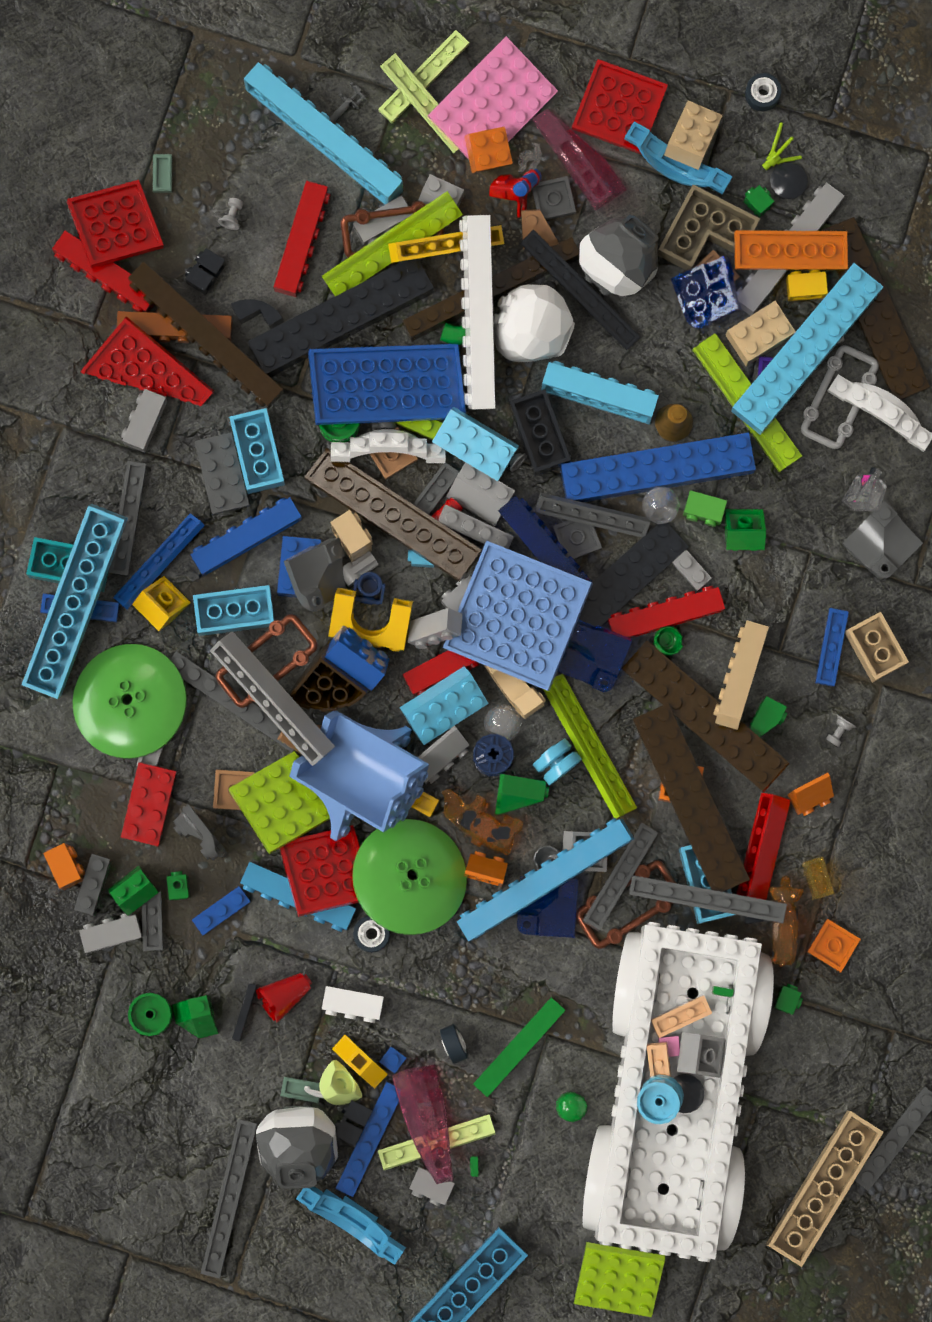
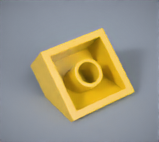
[132,576,191,631]

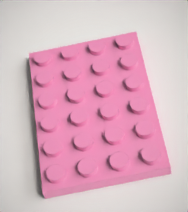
[427,36,558,160]

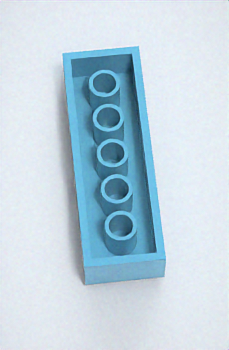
[541,361,659,425]

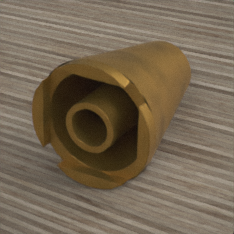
[655,404,693,442]

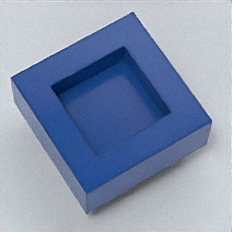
[380,1047,406,1074]

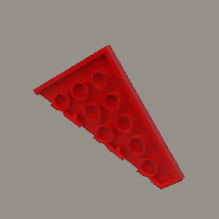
[80,316,214,406]

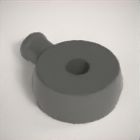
[372,422,396,430]

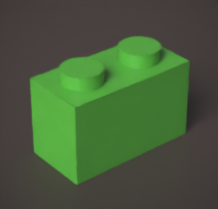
[683,490,727,527]

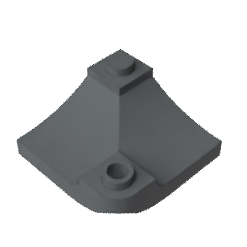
[842,501,923,579]
[284,538,347,611]
[173,804,228,861]

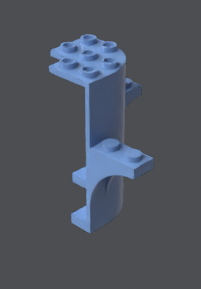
[289,711,429,841]

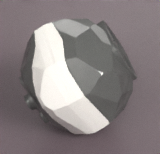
[579,215,659,296]
[256,1106,338,1189]

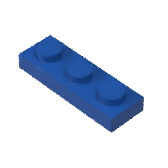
[192,886,250,936]

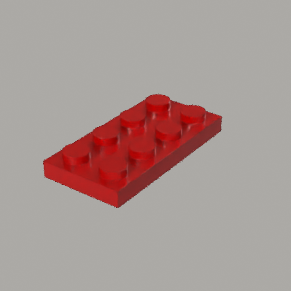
[121,762,177,846]

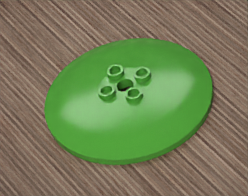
[73,644,187,759]
[352,819,467,935]

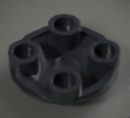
[770,163,808,199]
[674,1074,705,1114]

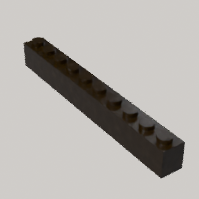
[403,237,580,342]
[128,261,284,409]

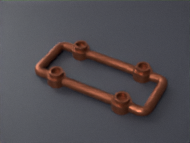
[341,201,444,258]
[216,614,318,708]
[576,860,676,949]

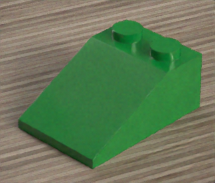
[748,696,788,738]

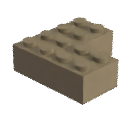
[658,185,760,272]

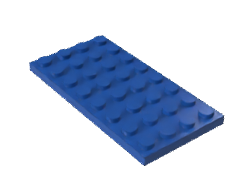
[308,344,466,425]

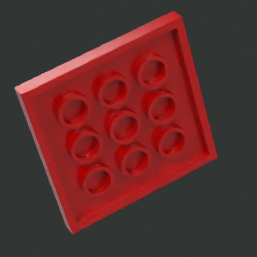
[572,59,668,155]
[67,180,164,268]
[279,825,360,917]

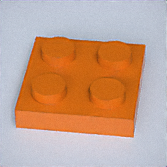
[807,919,861,972]

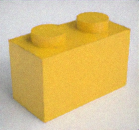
[786,270,828,301]

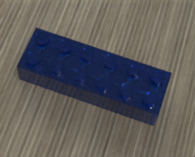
[498,496,593,590]

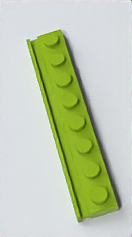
[322,191,463,296]
[692,334,802,472]
[543,674,637,819]

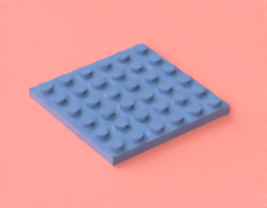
[443,540,593,691]

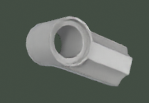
[342,551,378,587]

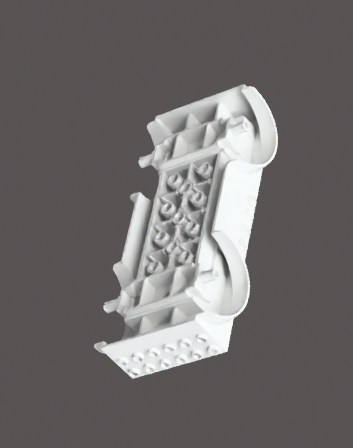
[583,922,774,1262]

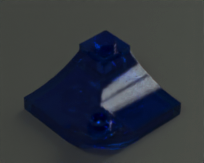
[671,256,741,329]
[558,620,632,692]
[517,876,578,938]

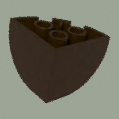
[289,641,368,711]

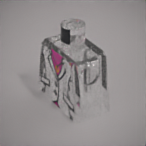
[842,467,887,511]

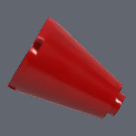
[256,973,312,1023]

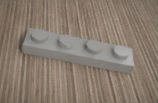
[438,505,514,549]

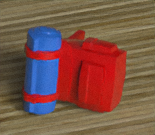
[489,169,541,218]

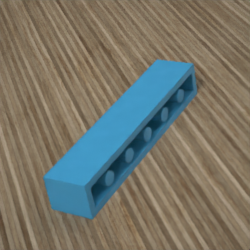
[240,862,357,932]

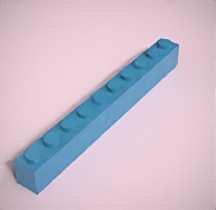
[457,818,635,942]

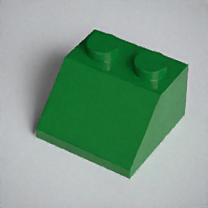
[725,509,766,551]
[108,866,159,916]

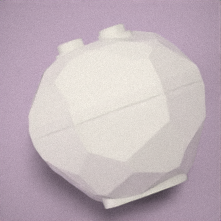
[493,284,575,362]

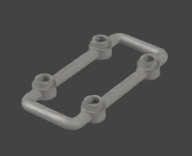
[801,345,879,449]

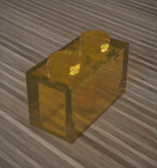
[802,857,834,900]

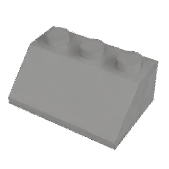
[446,462,515,527]
[418,726,470,784]

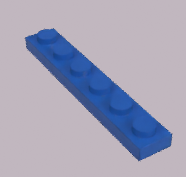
[113,513,205,610]
[335,1082,404,1197]

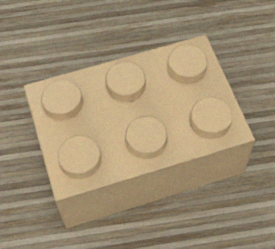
[664,101,722,170]
[726,301,796,366]
[330,510,373,562]
[845,612,909,683]

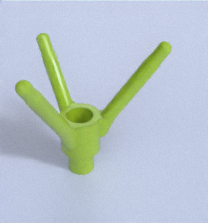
[761,122,802,171]

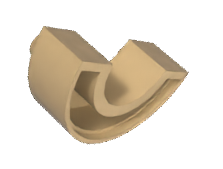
[484,665,546,719]

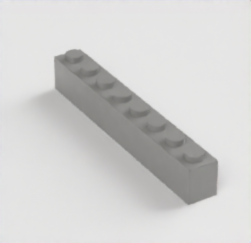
[734,183,844,316]
[210,631,335,766]

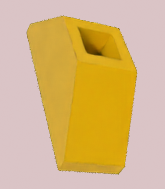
[332,1035,388,1089]

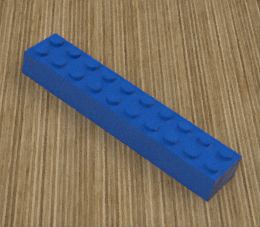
[560,433,756,502]

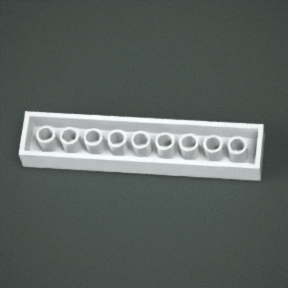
[459,215,495,409]

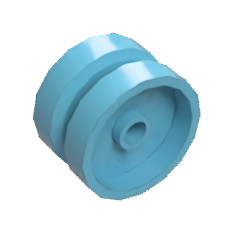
[533,738,582,786]
[637,1074,684,1124]

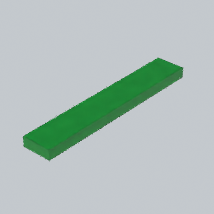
[473,997,565,1097]

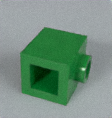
[744,185,775,218]
[167,871,190,901]
[773,984,803,1015]

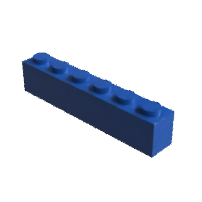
[190,497,302,577]

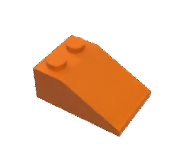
[787,773,834,816]
[464,851,508,887]

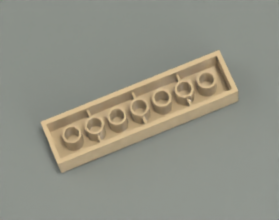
[766,1110,884,1267]

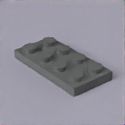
[195,432,249,515]

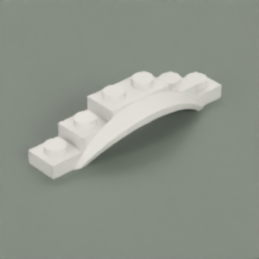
[828,374,932,452]
[331,429,446,463]

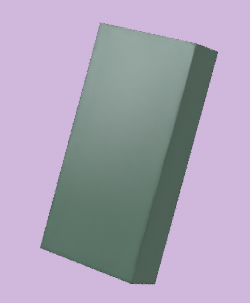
[153,154,172,193]
[280,1077,320,1103]

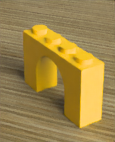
[328,588,413,651]

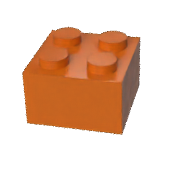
[464,126,513,173]
[43,843,85,890]

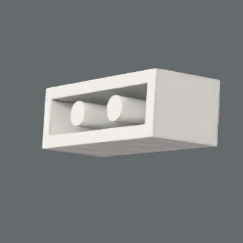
[322,986,384,1023]

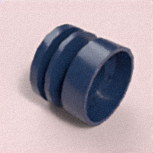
[473,734,514,777]

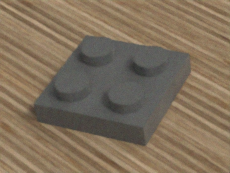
[532,176,576,220]
[552,520,602,563]

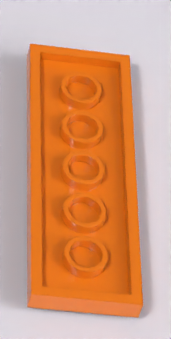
[734,230,848,270]

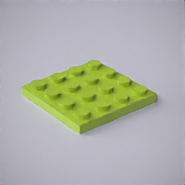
[229,751,330,854]
[574,1242,665,1317]

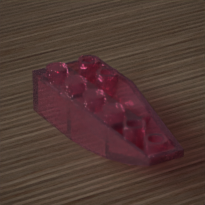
[532,109,626,211]
[392,1064,453,1184]

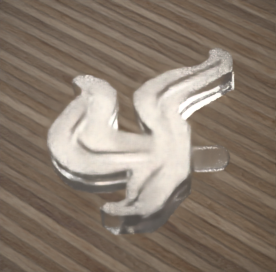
[518,143,546,182]

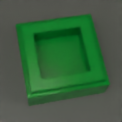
[712,986,734,998]
[470,1156,478,1177]

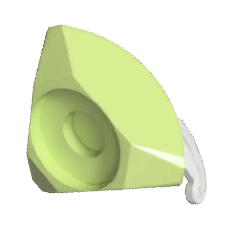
[304,1060,362,1105]

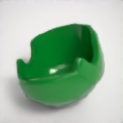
[654,626,683,655]
[556,1092,587,1122]

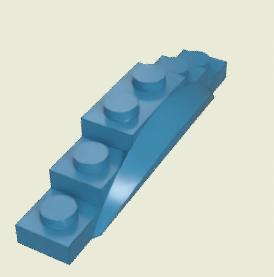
[624,121,732,194]
[296,1187,406,1265]

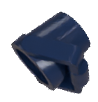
[353,572,386,605]

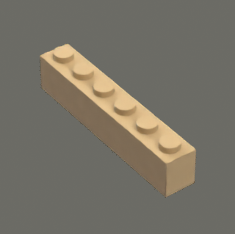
[713,620,769,730]

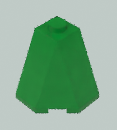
[495,774,549,816]
[172,995,218,1038]

